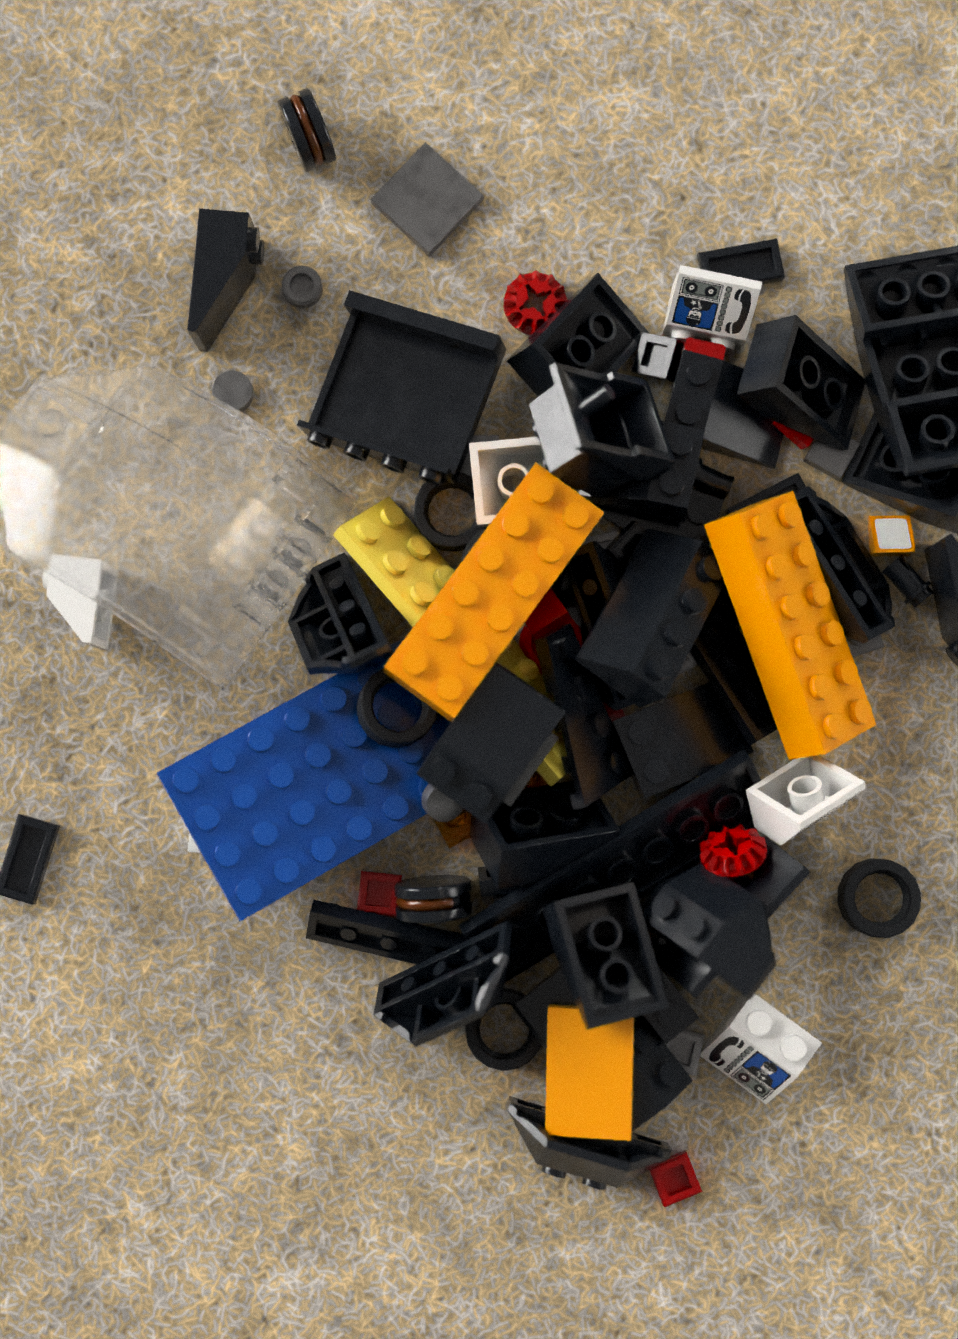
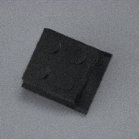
[529,362,676,499]

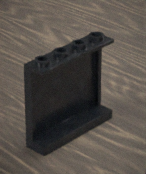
[297,290,507,486]

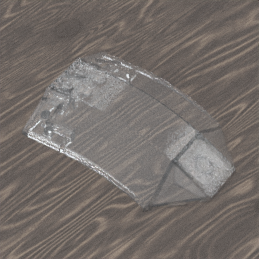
[0,366,361,690]

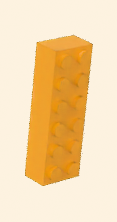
[383,463,605,722]
[704,491,877,760]

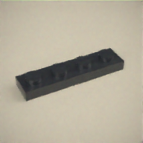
[306,900,466,964]

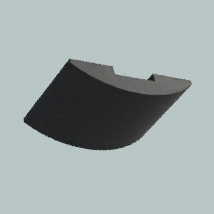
[844,246,958,476]

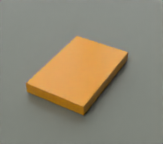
[545,1004,634,1141]

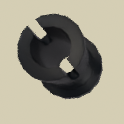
[693,458,734,500]
[882,555,934,608]

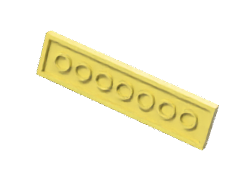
[333,496,567,786]

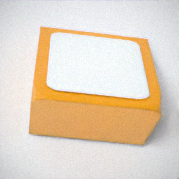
[868,515,916,557]

